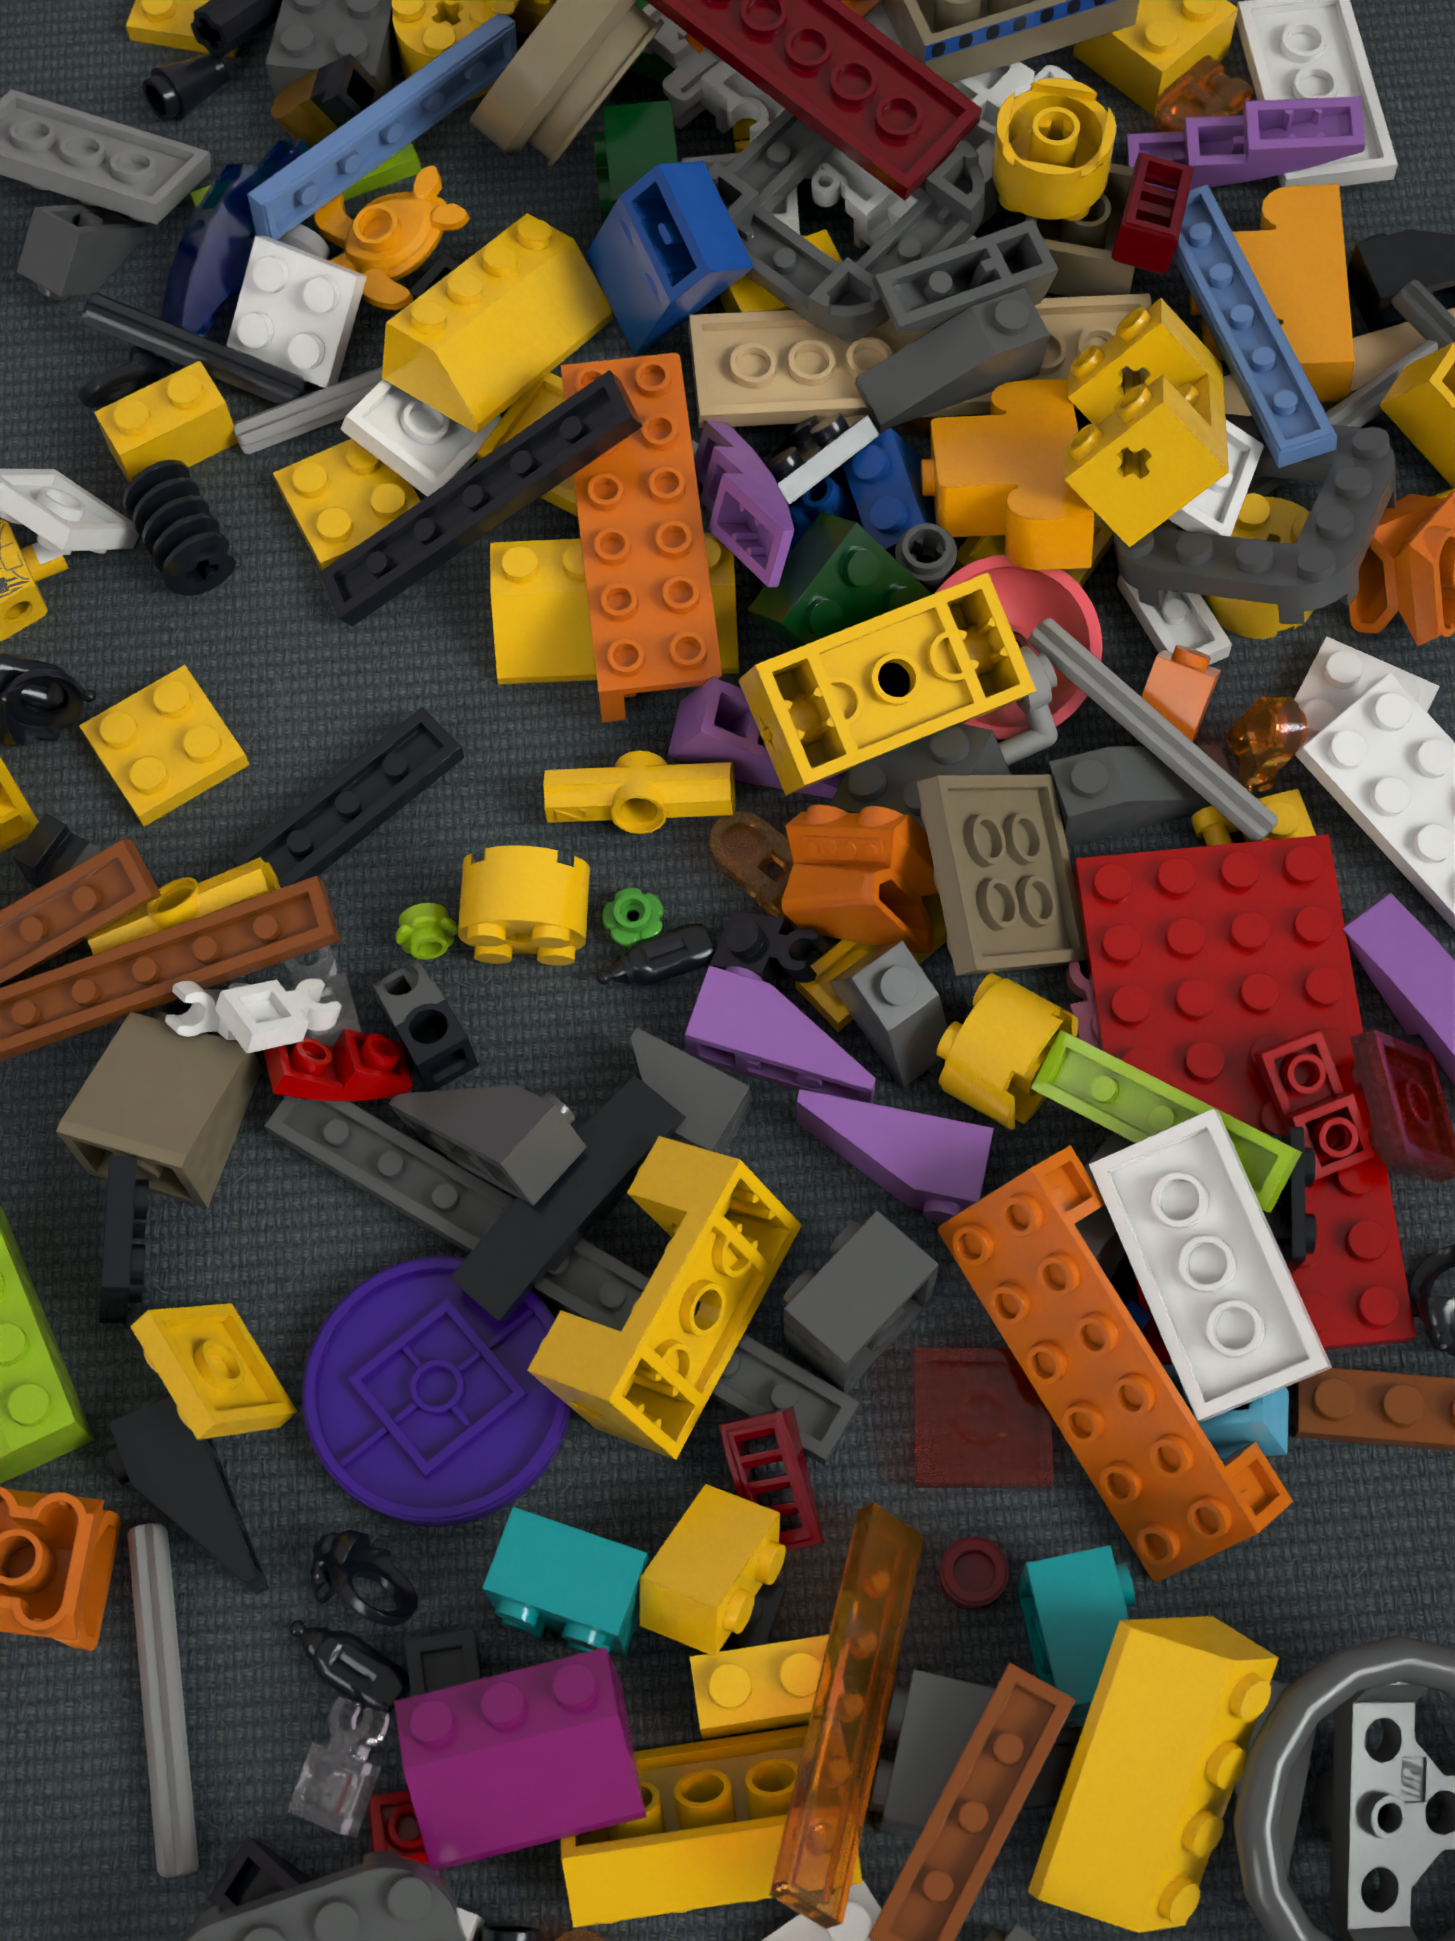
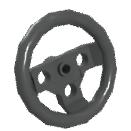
[1233,1635,1455,1941]

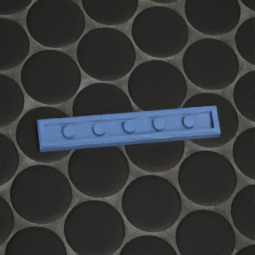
[247,13,518,240]
[1173,184,1337,468]

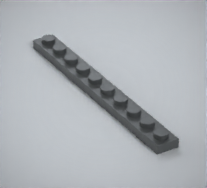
[264,1096,860,1465]

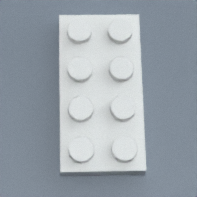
[1236,0,1398,188]
[1295,673,1455,931]
[1089,1109,1332,1422]

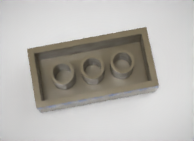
[883,0,1139,84]

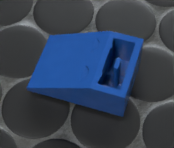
[586,161,754,356]
[760,428,936,589]

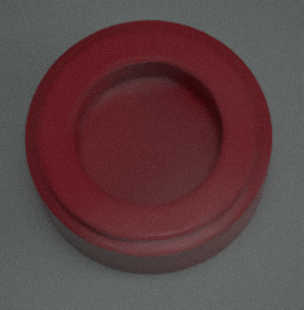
[939,1536,1009,1610]

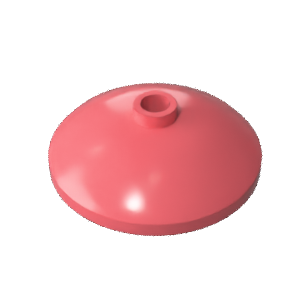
[934,554,1102,740]

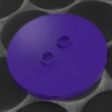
[302,1256,572,1527]

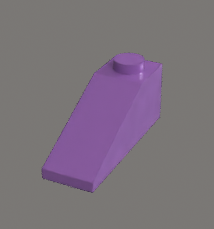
[667,677,848,799]
[685,966,876,1104]
[796,1089,994,1224]

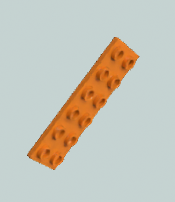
[560,353,722,723]
[938,1145,1294,1582]

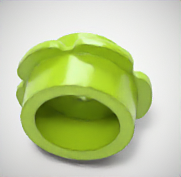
[395,903,458,960]

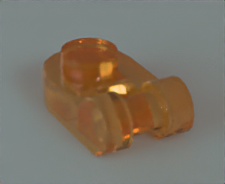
[1154,55,1253,133]
[1227,696,1308,793]
[709,811,794,917]

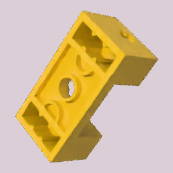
[1064,298,1229,548]
[738,572,1036,796]
[527,1136,802,1460]

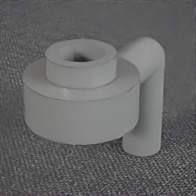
[998,646,1058,766]

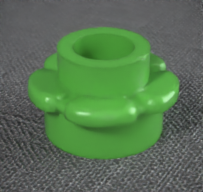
[602,888,664,947]

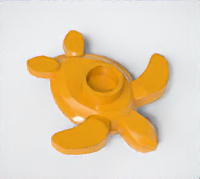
[314,165,470,310]

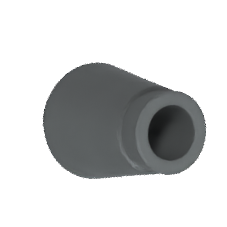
[895,523,957,594]

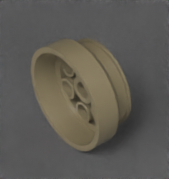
[469,0,665,168]

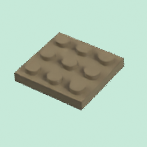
[917,774,1086,976]

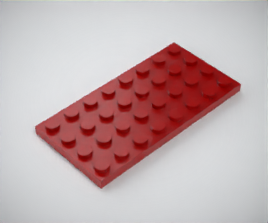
[1073,834,1416,1365]

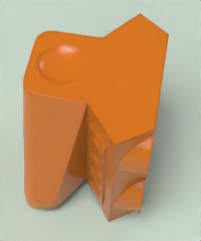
[1349,491,1455,647]
[782,804,939,954]
[0,1486,121,1651]

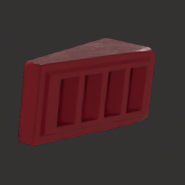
[1111,153,1195,274]
[719,1406,824,1551]

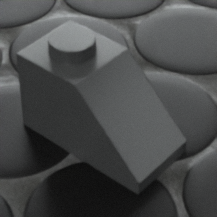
[16,204,148,301]
[829,940,948,1088]
[630,1027,751,1155]

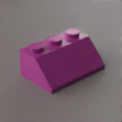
[394,1647,647,1872]

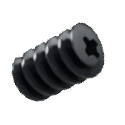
[123,459,237,596]

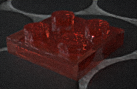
[1350,1029,1455,1183]
[912,1348,1054,1489]

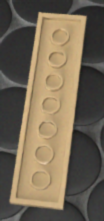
[688,293,1152,429]

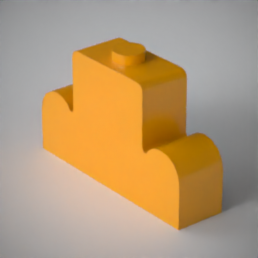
[1190,184,1355,402]
[921,378,1095,570]

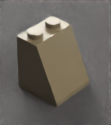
[56,1011,262,1208]

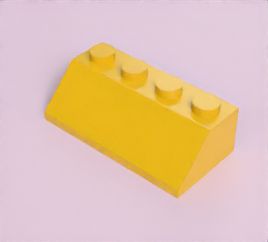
[382,213,614,434]
[490,532,739,685]
[1027,1616,1279,1933]
[560,1721,862,1928]

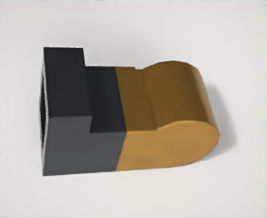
[271,53,383,148]

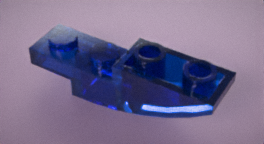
[161,138,311,335]

